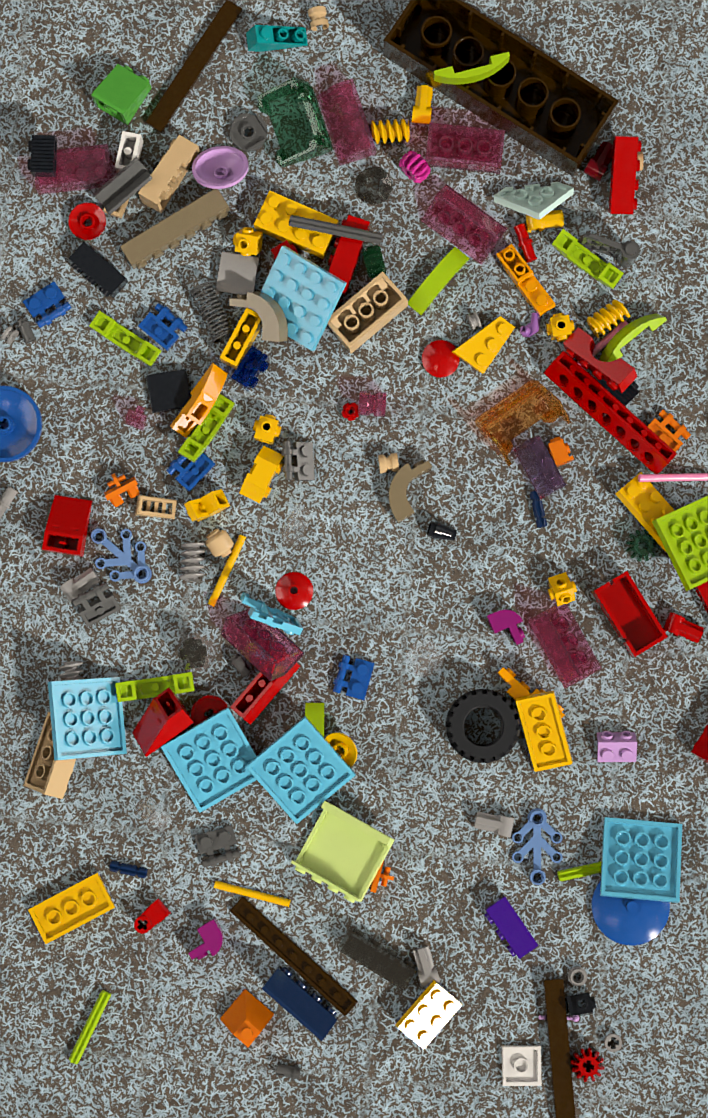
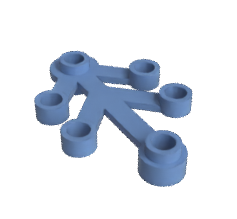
[91,528,152,584]
[512,808,563,885]

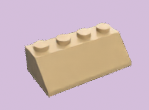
[327,271,408,354]
[23,712,76,799]

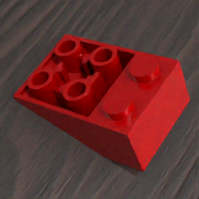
[42,495,93,557]
[132,687,194,757]

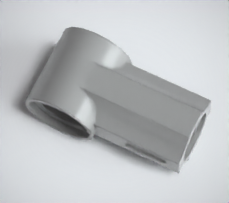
[60,568,101,603]
[474,811,515,838]
[413,946,441,988]

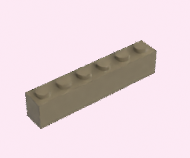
[120,189,230,269]

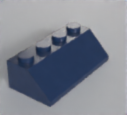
[262,966,338,1041]

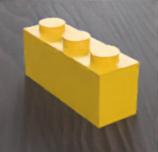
[220,308,262,370]

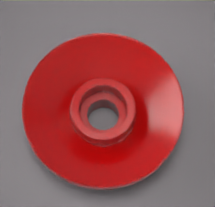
[68,203,106,240]
[275,572,313,610]

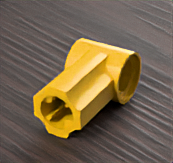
[411,85,433,125]
[525,210,564,233]

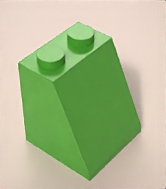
[91,64,152,126]

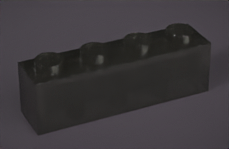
[337,927,416,991]

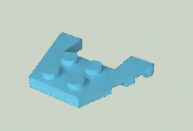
[240,592,303,635]

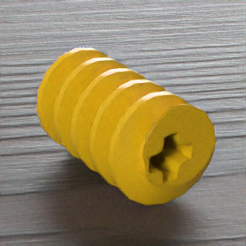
[371,118,410,144]
[587,299,630,338]

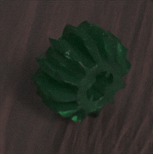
[362,245,386,278]
[626,530,659,562]

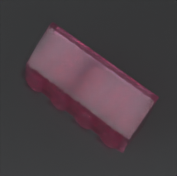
[317,78,376,166]
[421,184,507,265]
[528,604,602,688]
[221,608,304,681]

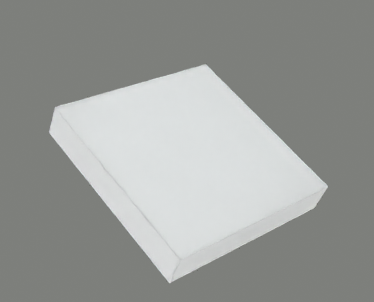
[501,1045,542,1086]

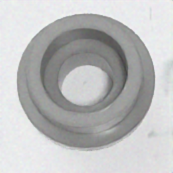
[568,966,587,986]

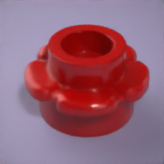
[341,402,360,421]

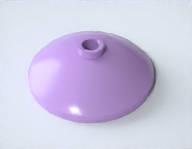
[192,146,249,189]

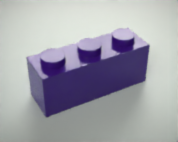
[484,895,539,959]

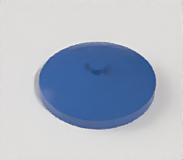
[0,386,42,463]
[591,880,670,946]

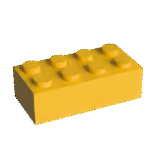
[254,190,339,259]

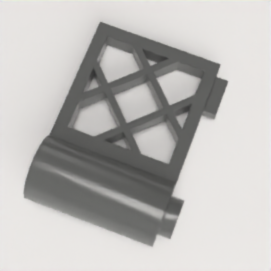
[581,232,640,268]

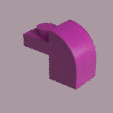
[486,610,525,646]
[188,918,224,960]

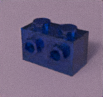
[231,346,269,391]

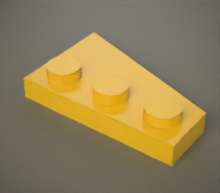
[452,316,515,374]

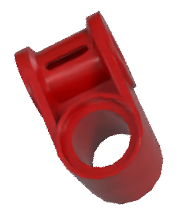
[134,898,171,934]

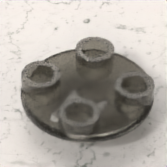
[355,167,392,205]

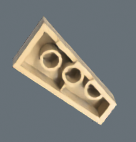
[138,135,200,214]

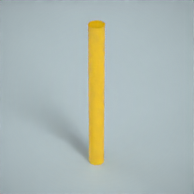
[207,534,246,607]
[214,881,291,907]

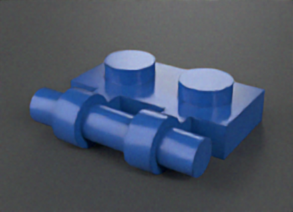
[23,281,72,328]
[138,303,188,351]
[166,453,216,492]
[333,655,375,700]

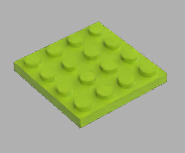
[652,496,708,591]

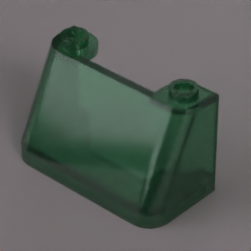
[256,77,333,167]

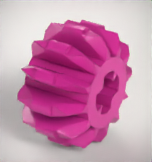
[399,151,431,183]

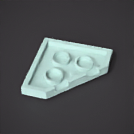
[494,182,574,220]

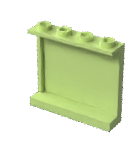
[291,801,395,903]

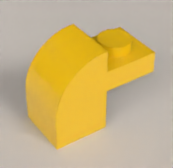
[184,489,230,522]

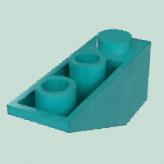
[246,25,308,52]

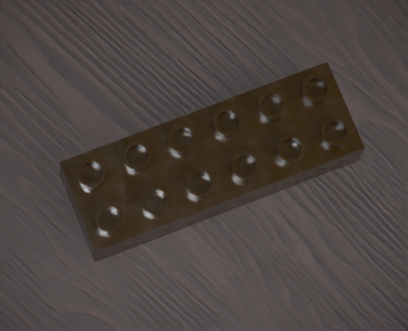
[383,0,619,177]

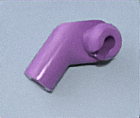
[520,312,541,337]

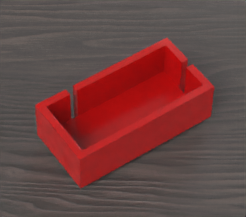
[592,571,668,658]

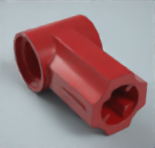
[663,612,704,643]

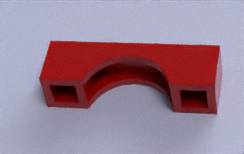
[563,327,637,393]

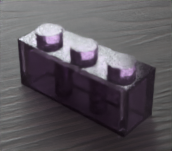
[514,435,567,500]

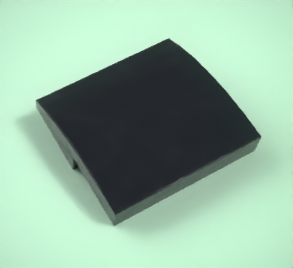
[146,369,191,413]

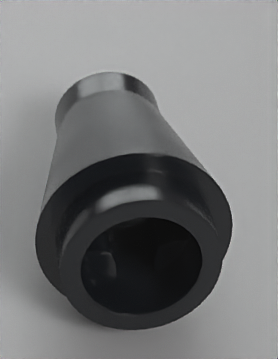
[427,520,457,541]

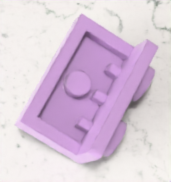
[596,731,637,762]

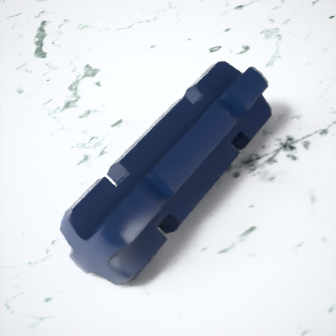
[530,490,547,528]
[109,861,148,878]

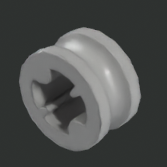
[466,311,482,331]
[1,325,19,345]
[604,1033,622,1052]

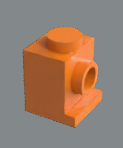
[547,437,574,468]

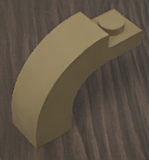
[229,291,288,342]
[389,460,432,523]

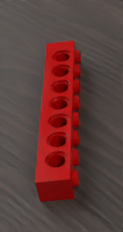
[544,351,677,474]

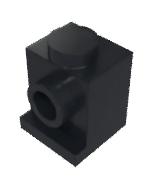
[565,992,596,1018]

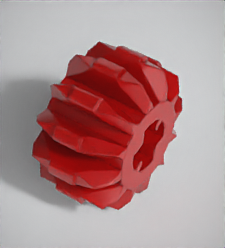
[571,1047,604,1082]

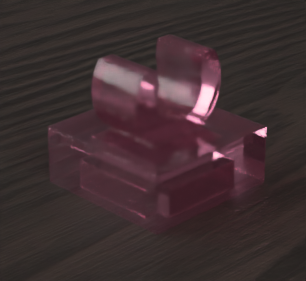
[126,405,147,431]

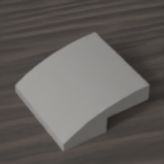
[216,251,260,294]

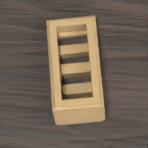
[135,495,177,519]

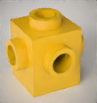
[233,227,263,256]
[546,313,574,342]
[253,414,282,445]
[548,572,577,606]

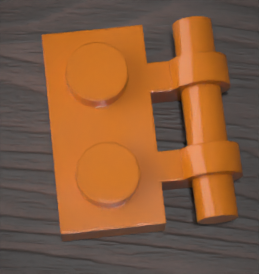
[647,409,692,452]

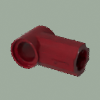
[583,141,613,182]

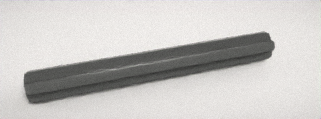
[289,215,383,244]

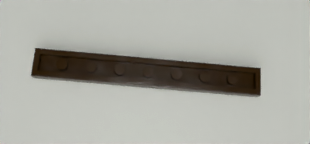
[146,0,243,134]
[230,896,358,1016]
[543,978,576,1118]

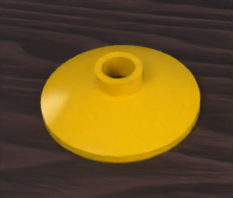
[325,732,357,767]

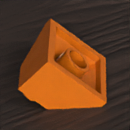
[220,989,274,1047]

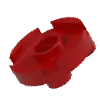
[191,695,228,726]

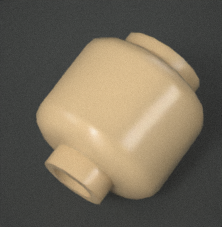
[205,528,234,558]

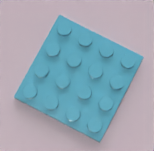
[252,246,347,351]
[48,677,127,761]
[161,707,257,813]
[246,716,356,824]
[600,817,682,903]

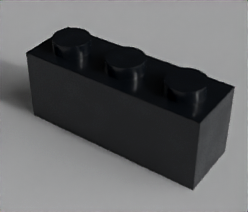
[69,241,128,298]

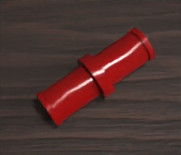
[513,223,537,263]

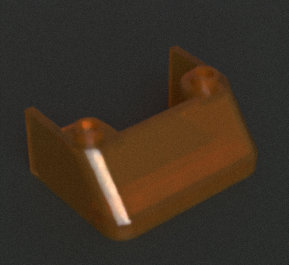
[475,380,571,466]

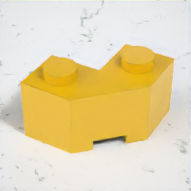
[239,446,284,504]

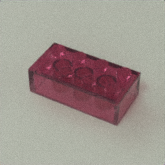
[425,123,505,174]
[35,144,113,195]

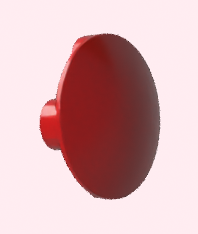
[422,340,460,378]

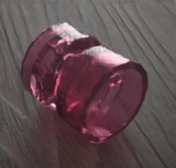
[358,391,387,417]

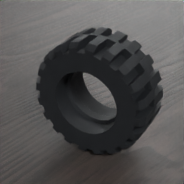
[445,689,520,763]

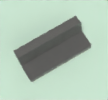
[94,157,152,215]

